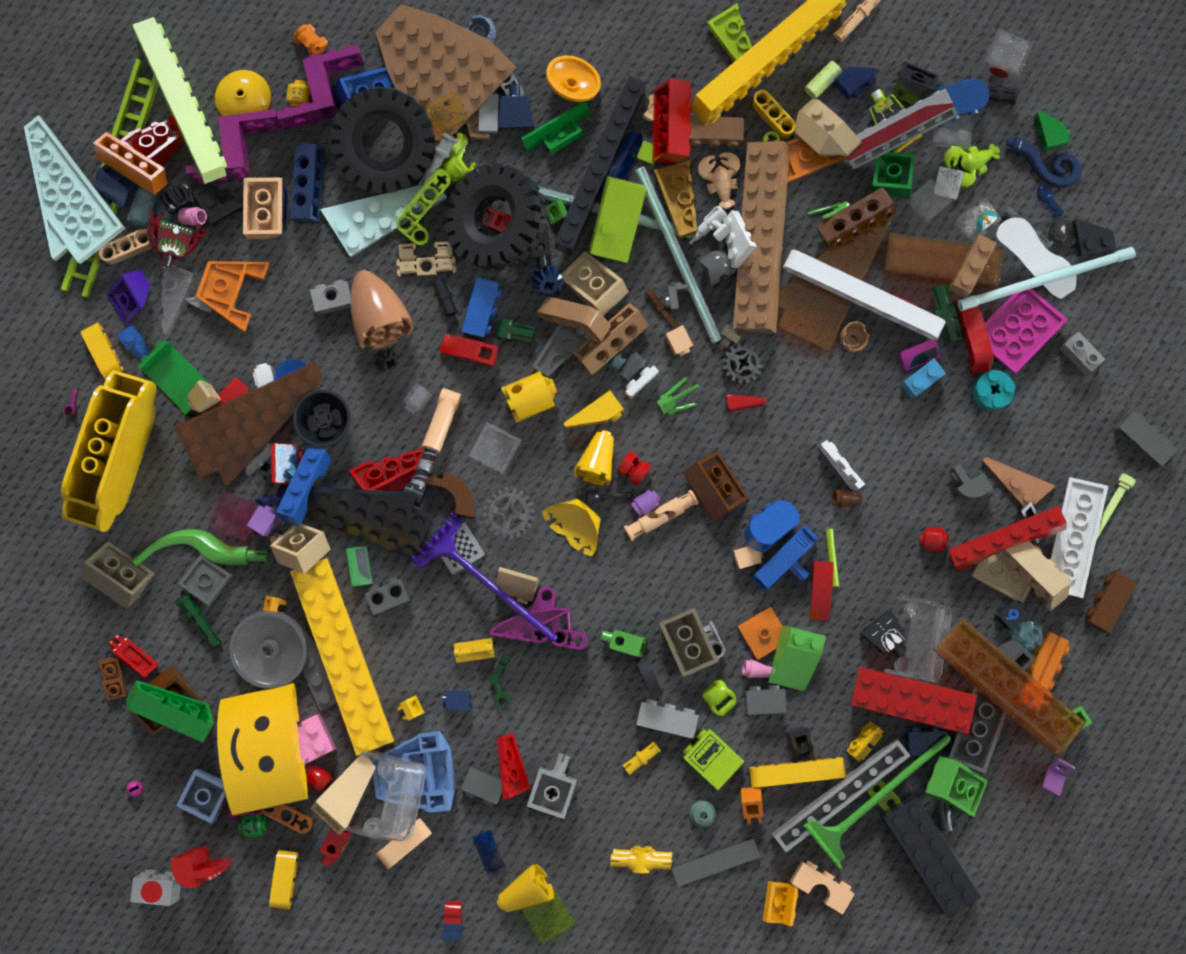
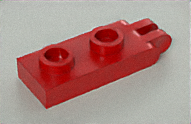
[108,635,158,680]

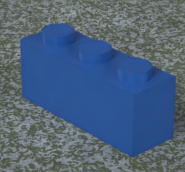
[462,277,502,341]

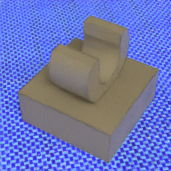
[721,325,743,348]

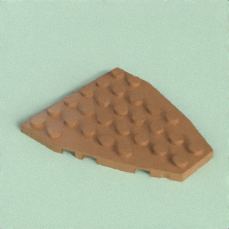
[376,4,517,147]

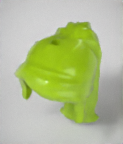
[439,132,476,183]

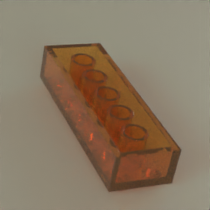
[881,233,1003,290]

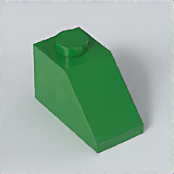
[1033,111,1070,152]

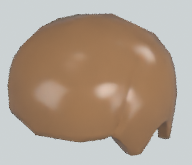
[840,321,869,353]

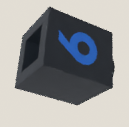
[994,600,1028,630]

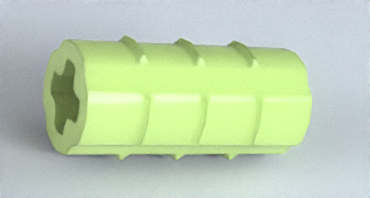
[804,61,842,99]

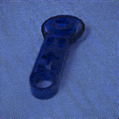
[601,132,643,199]

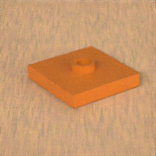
[737,607,782,660]

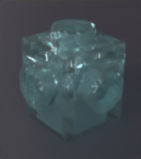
[1011,621,1044,650]

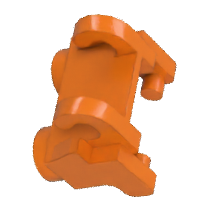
[292,24,329,55]

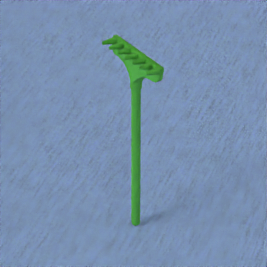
[803,735,951,870]

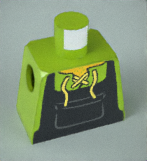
[870,89,905,125]

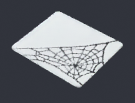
[934,167,964,199]

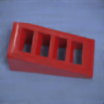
[725,395,767,412]

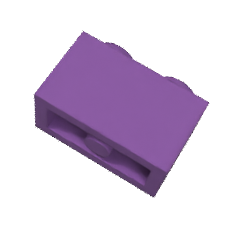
[247,505,281,538]

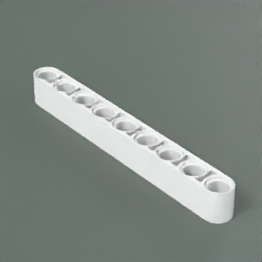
[783,250,945,340]

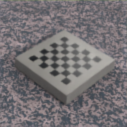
[442,522,485,575]

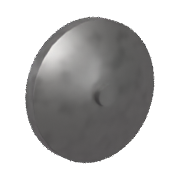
[229,610,308,688]

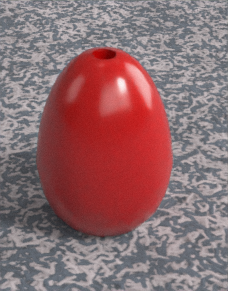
[305,765,332,793]

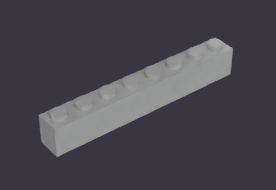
[772,739,910,852]

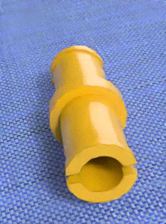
[623,741,661,775]

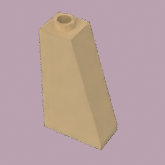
[311,754,376,835]

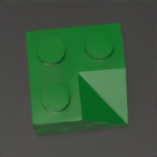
[872,152,915,199]

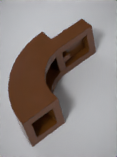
[424,472,476,518]

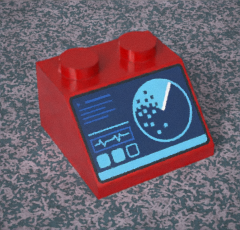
[271,444,304,486]

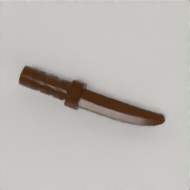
[645,289,679,329]

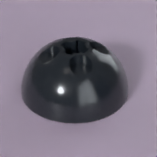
[293,390,351,447]

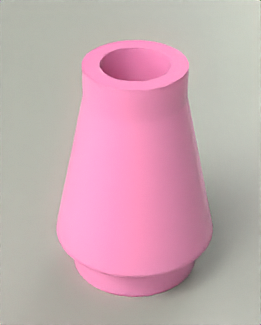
[742,659,772,678]

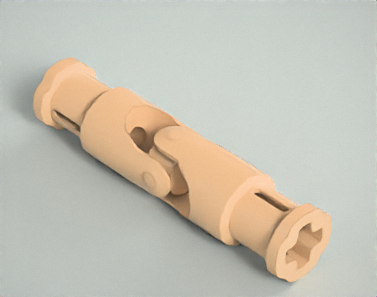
[624,490,699,541]

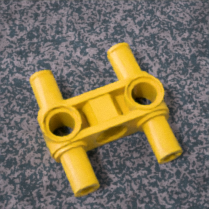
[610,846,672,873]

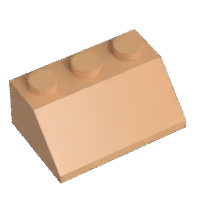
[243,178,282,240]

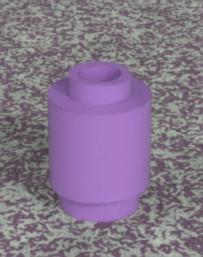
[631,489,660,516]

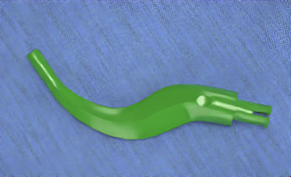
[132,529,268,567]

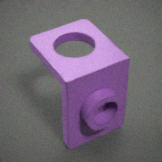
[1042,758,1075,796]

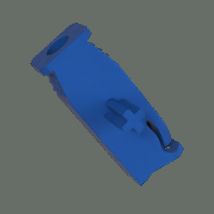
[750,525,819,591]

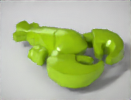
[943,144,1000,188]

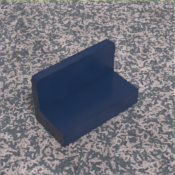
[93,165,139,208]

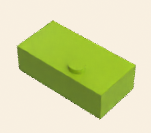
[589,176,647,263]

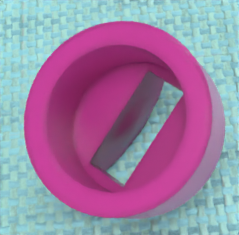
[127,781,143,797]

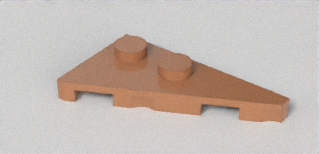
[982,457,1055,507]

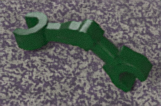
[489,652,511,708]

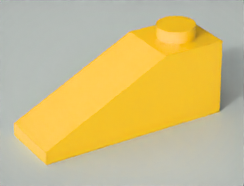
[563,391,623,429]

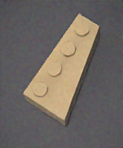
[999,541,1071,611]

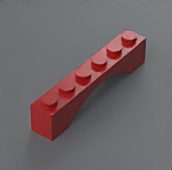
[948,506,1067,573]

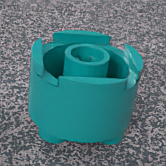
[972,370,1015,411]

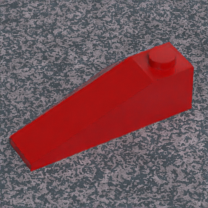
[120,115,185,166]
[349,448,435,491]

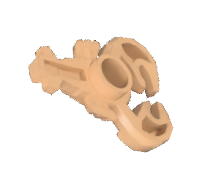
[697,153,741,210]

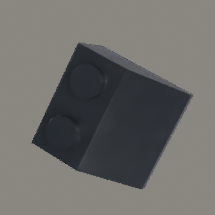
[891,61,939,106]

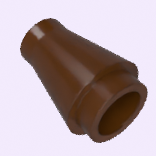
[832,488,862,507]

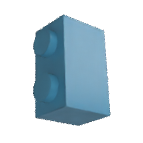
[900,359,946,399]

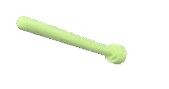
[1096,473,1136,540]

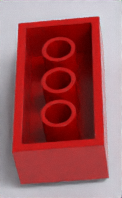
[652,78,692,165]

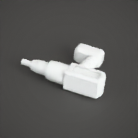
[689,206,731,245]

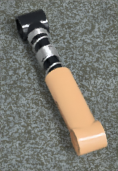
[403,388,462,508]

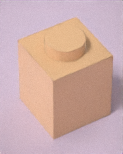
[664,325,693,356]
[732,546,763,570]

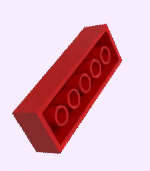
[851,667,977,736]

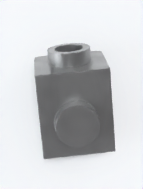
[665,282,688,312]

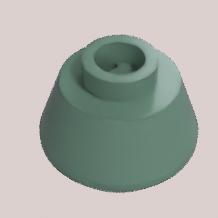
[689,801,716,828]

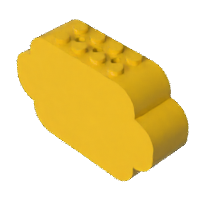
[61,370,156,532]

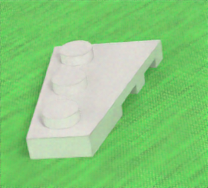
[818,440,865,492]

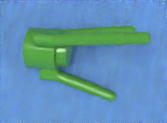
[807,201,850,243]
[657,377,699,415]

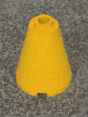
[573,430,614,486]
[497,864,554,912]

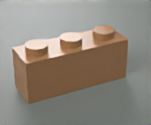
[689,116,744,148]
[948,234,997,298]

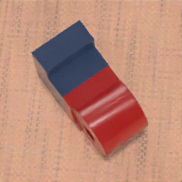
[442,901,462,941]

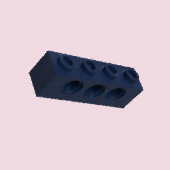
[289,144,325,223]

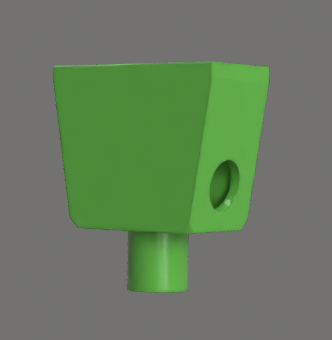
[601,629,648,657]

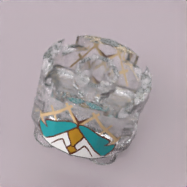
[955,197,1002,241]

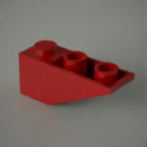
[439,334,499,369]

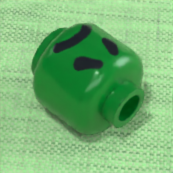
[237,813,268,839]

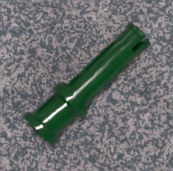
[176,594,222,650]

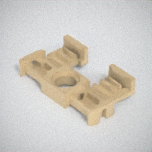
[396,242,456,277]

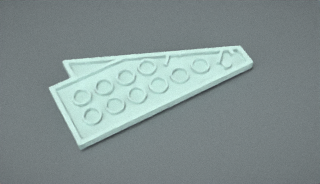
[24,115,126,264]

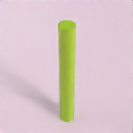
[825,529,839,587]

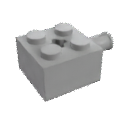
[527,753,577,819]

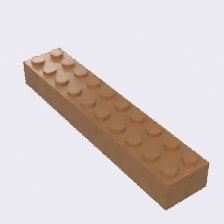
[733,141,790,333]

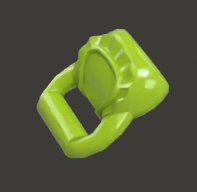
[702,680,737,716]

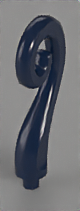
[1005,137,1081,188]

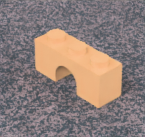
[790,860,854,914]

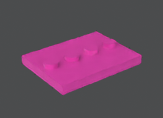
[985,289,1068,375]

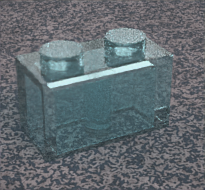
[127,186,162,230]

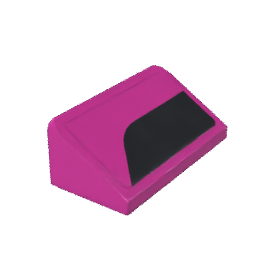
[898,339,941,371]

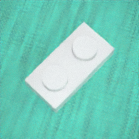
[625,366,659,399]

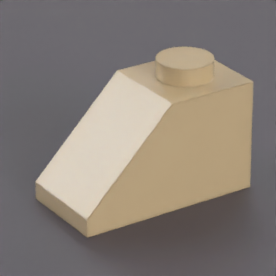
[187,380,221,413]

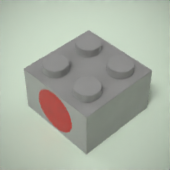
[130,869,181,906]

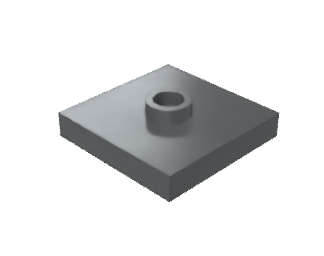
[177,554,233,608]

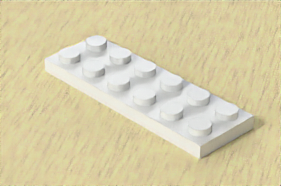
[1050,477,1108,598]

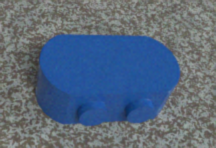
[934,78,989,121]
[744,500,799,552]

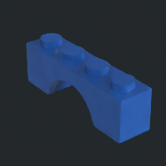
[276,445,331,527]

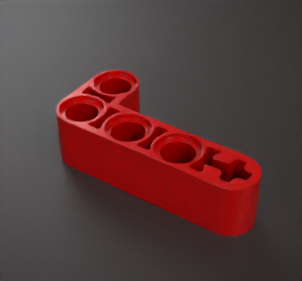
[955,297,994,374]

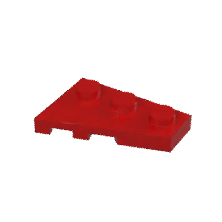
[497,733,531,800]

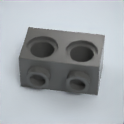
[365,577,411,615]

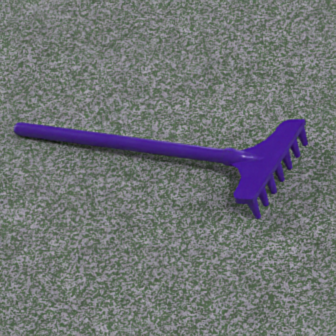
[411,512,557,642]

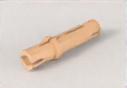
[833,0,880,42]

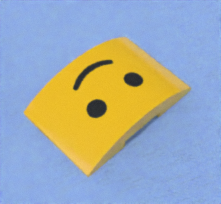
[217,683,309,815]

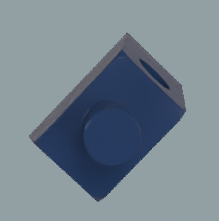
[498,84,534,128]

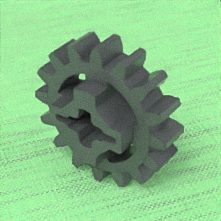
[722,343,764,385]

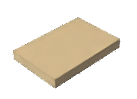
[971,553,1032,603]

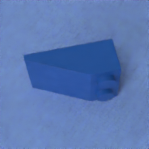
[333,67,396,107]

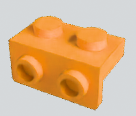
[762,881,798,926]

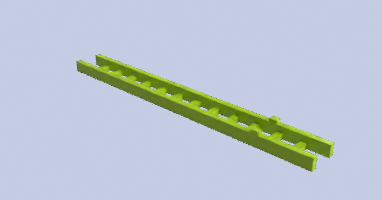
[61,59,158,298]

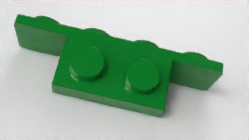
[521,101,591,154]

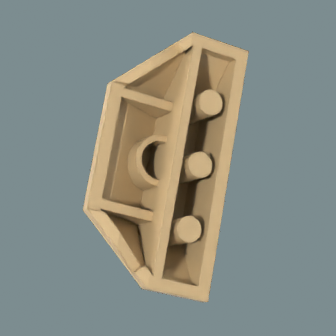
[794,99,862,156]

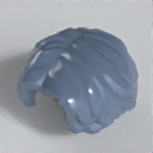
[466,15,496,43]

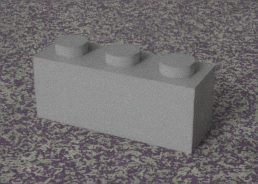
[636,699,699,739]

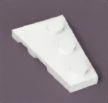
[723,210,757,269]

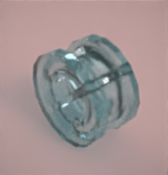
[609,353,628,372]

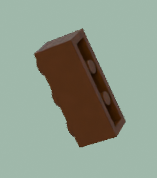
[1084,571,1138,633]

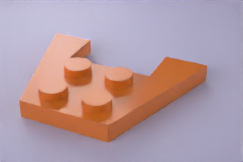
[196,261,270,333]

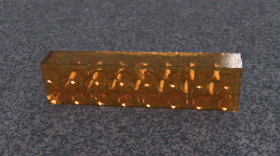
[933,617,1086,755]

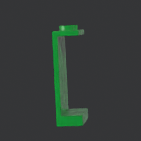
[137,340,217,417]

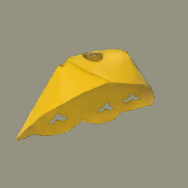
[542,499,601,556]

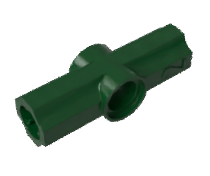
[931,283,964,343]

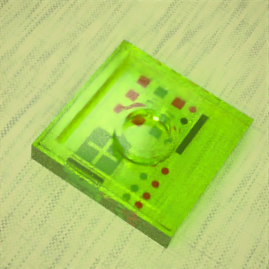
[522,889,575,944]

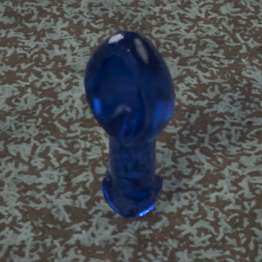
[1036,185,1063,217]
[255,495,283,506]

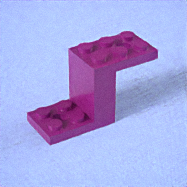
[276,45,364,130]
[185,109,283,186]

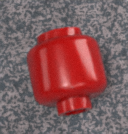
[919,527,949,552]

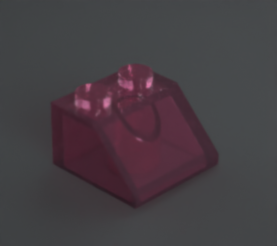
[208,490,260,541]

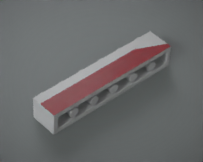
[847,88,958,169]

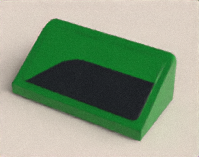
[346,546,373,587]

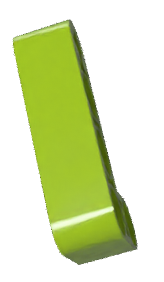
[396,169,451,245]

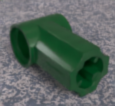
[495,318,535,344]

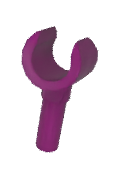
[63,389,77,415]

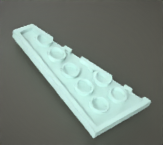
[320,182,447,257]

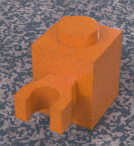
[741,787,764,825]

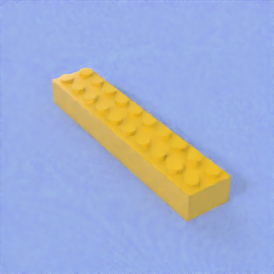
[691,0,847,126]
[290,558,394,756]

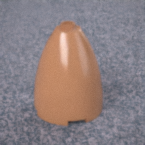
[350,270,414,350]

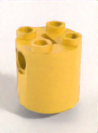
[501,371,558,423]

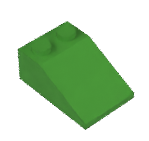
[769,626,826,691]
[926,756,988,817]

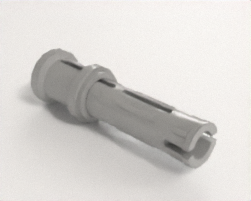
[418,132,458,190]

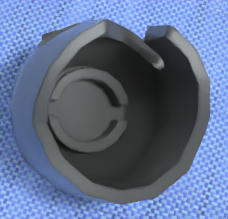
[699,250,736,286]

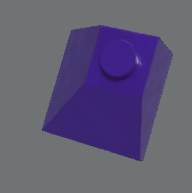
[106,270,150,326]

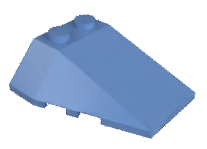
[371,731,456,812]

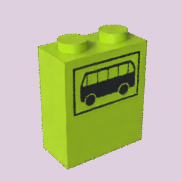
[683,728,745,790]

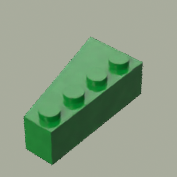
[126,680,214,743]

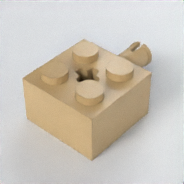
[270,524,331,573]

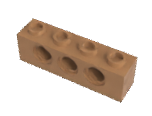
[573,303,649,375]

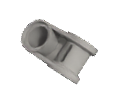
[704,621,725,659]

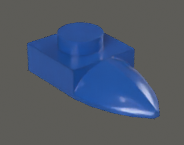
[117,325,148,360]

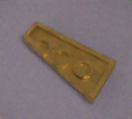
[654,160,697,239]

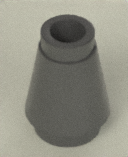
[620,352,647,380]

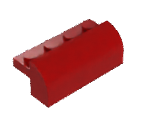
[170,845,231,888]

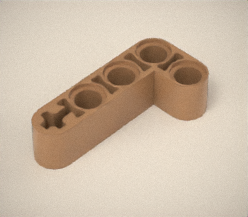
[537,296,611,343]

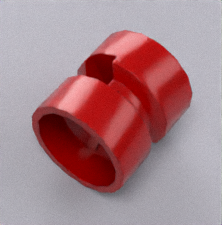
[616,451,652,486]

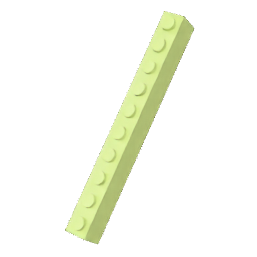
[133,17,227,184]

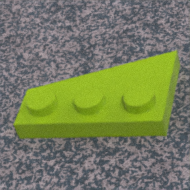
[707,3,752,62]

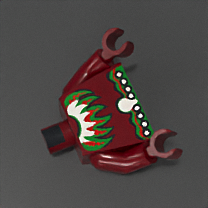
[146,211,208,268]

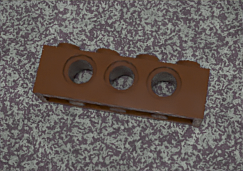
[816,187,896,251]

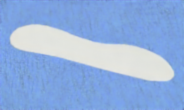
[996,218,1076,299]

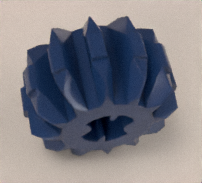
[531,264,564,297]

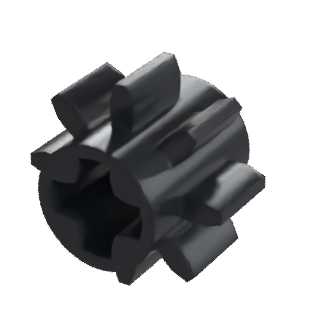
[374,347,398,372]

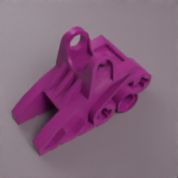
[490,587,587,649]

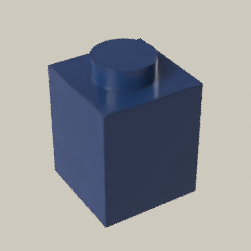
[442,690,471,711]

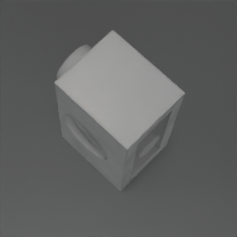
[310,280,351,315]
[1059,332,1105,375]

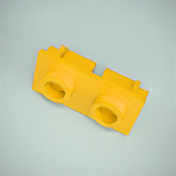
[454,638,495,663]
[846,721,884,762]

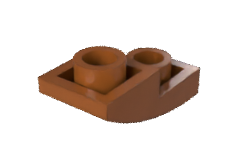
[98,656,127,701]

